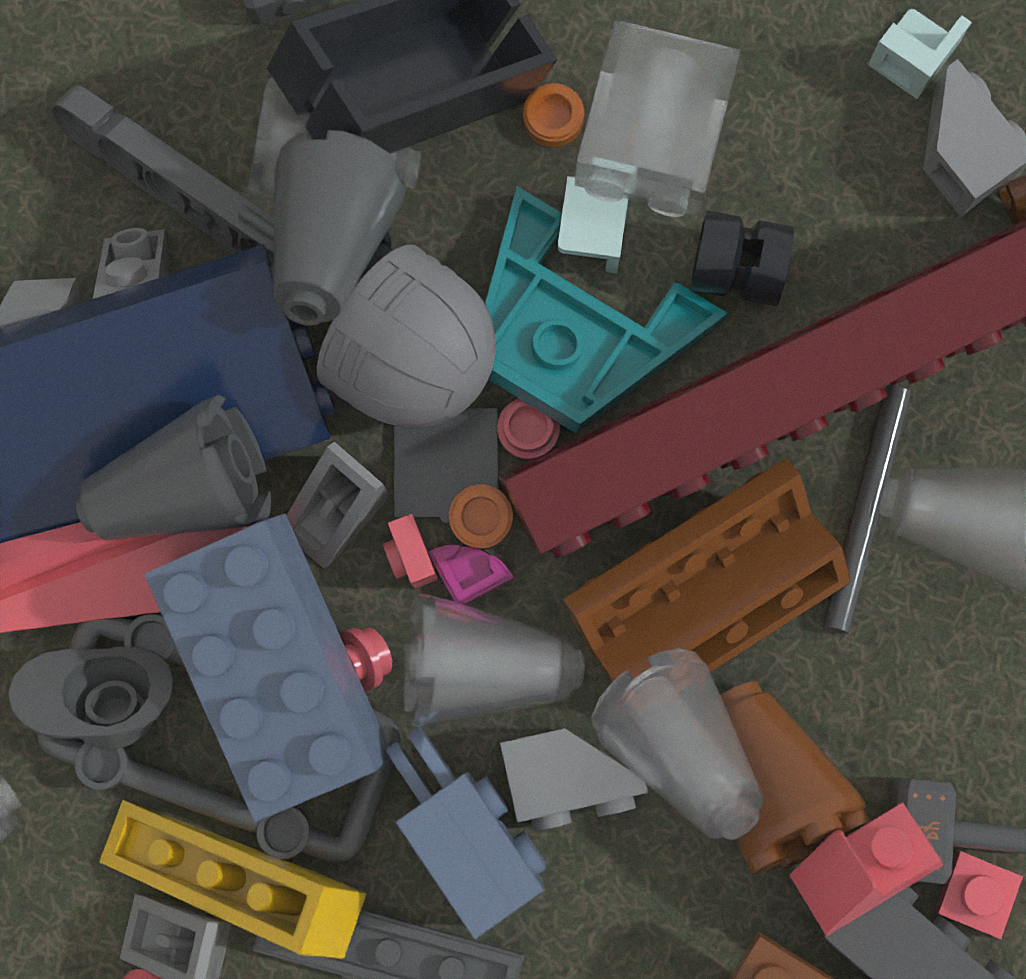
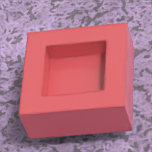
[383,514,438,589]
[934,850,1023,939]

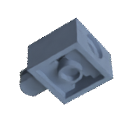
[386,725,547,939]

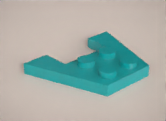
[485,186,728,433]

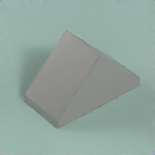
[287,442,390,570]
[120,893,232,979]

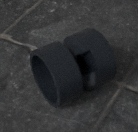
[690,210,794,306]

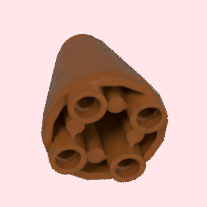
[711,681,871,875]

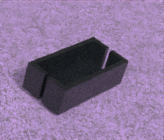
[267,0,558,154]

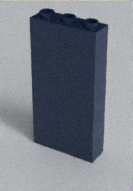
[0,244,336,543]

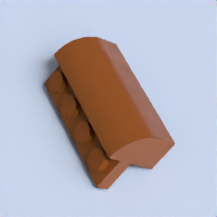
[563,458,851,720]

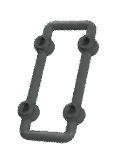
[36,614,401,863]

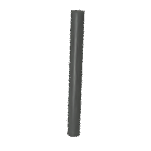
[823,385,911,634]

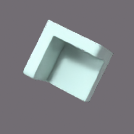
[868,9,972,99]
[558,176,630,273]

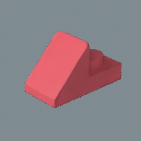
[789,802,943,936]

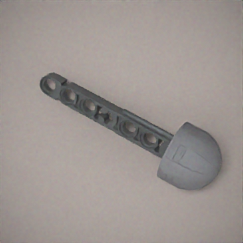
[50,85,496,427]

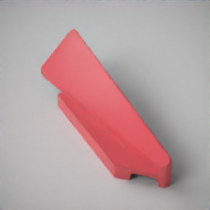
[0,522,246,633]

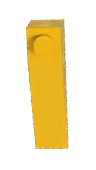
[99,800,367,959]

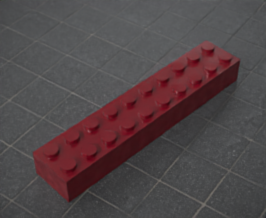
[498,219,1026,558]

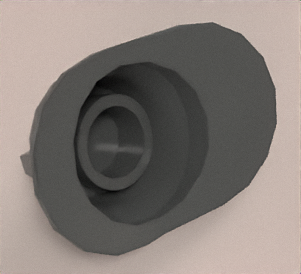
[8,647,174,749]

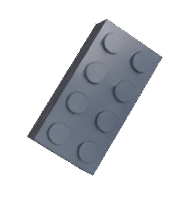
[144,513,389,822]

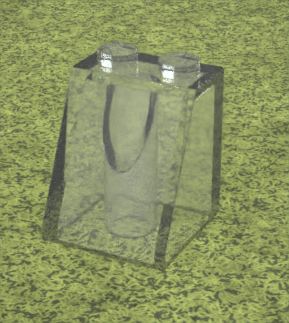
[574,20,741,217]

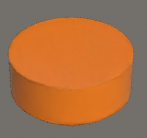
[523,83,584,148]
[449,484,513,549]

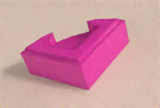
[428,544,514,609]

